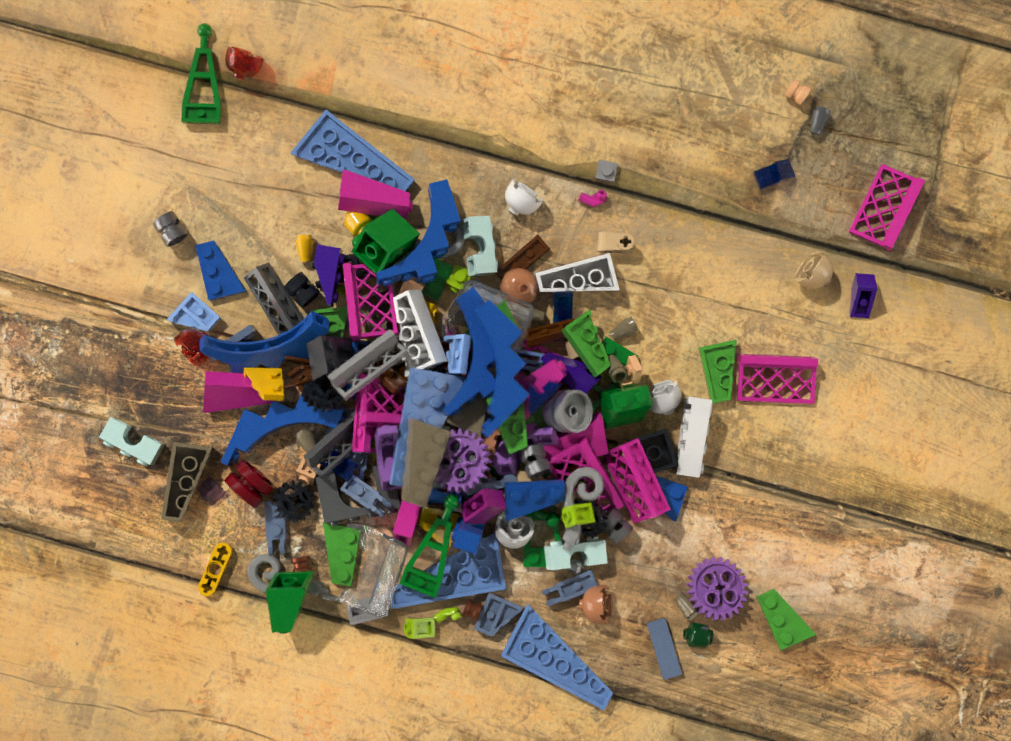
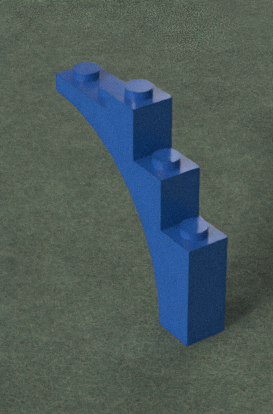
[376,179,461,286]
[442,287,496,416]
[200,311,330,374]

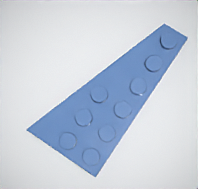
[290,110,415,192]
[389,367,465,486]
[388,532,506,609]

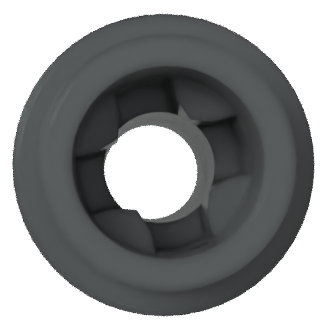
[810,106,831,135]

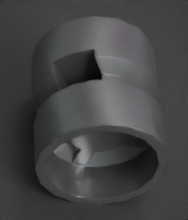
[153,211,188,247]
[519,444,552,479]
[603,508,633,544]

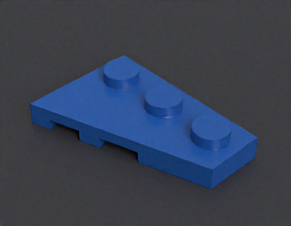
[195,241,247,301]
[504,480,565,522]

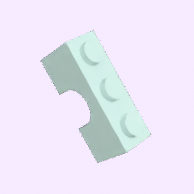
[461,216,498,277]
[99,417,165,466]
[544,536,608,570]

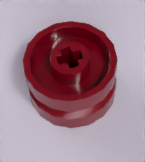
[224,460,275,508]

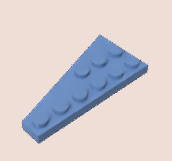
[501,603,613,710]

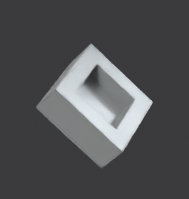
[595,160,618,183]

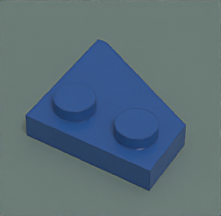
[655,475,688,522]
[427,488,464,506]

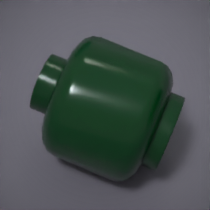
[683,622,713,649]

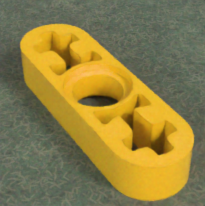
[198,542,233,596]

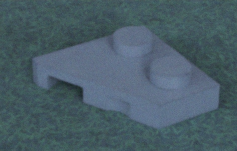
[474,592,523,636]

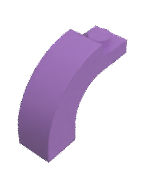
[493,423,559,476]
[375,425,402,491]

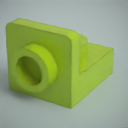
[446,264,471,294]
[562,503,595,528]
[404,617,435,639]

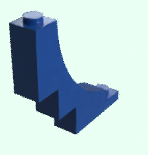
[472,299,530,438]
[221,393,347,466]

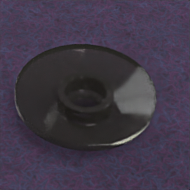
[447,301,469,335]

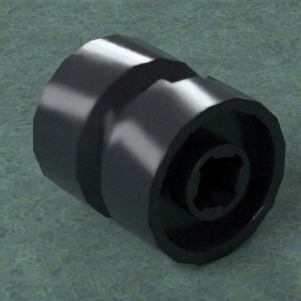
[284,272,320,308]

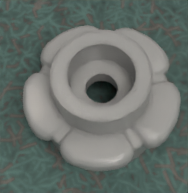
[566,559,584,574]

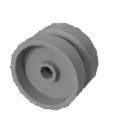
[543,390,593,433]

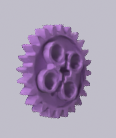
[435,428,492,493]
[686,557,749,621]

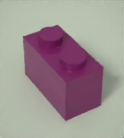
[461,489,506,525]

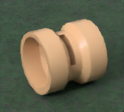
[785,79,811,105]

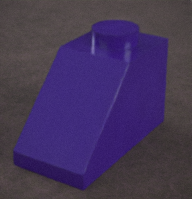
[850,273,878,319]

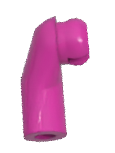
[578,190,607,207]

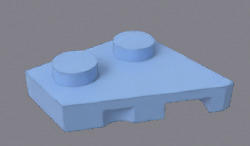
[167,292,221,332]
[444,334,471,375]

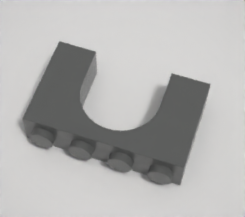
[316,465,401,526]

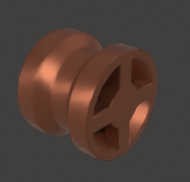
[291,555,312,572]
[462,598,482,621]

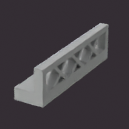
[328,329,408,400]

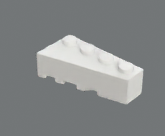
[534,253,619,292]
[393,289,447,377]
[674,397,712,478]

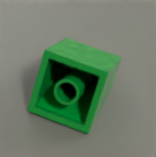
[351,209,420,274]
[598,384,652,429]
[266,571,314,634]

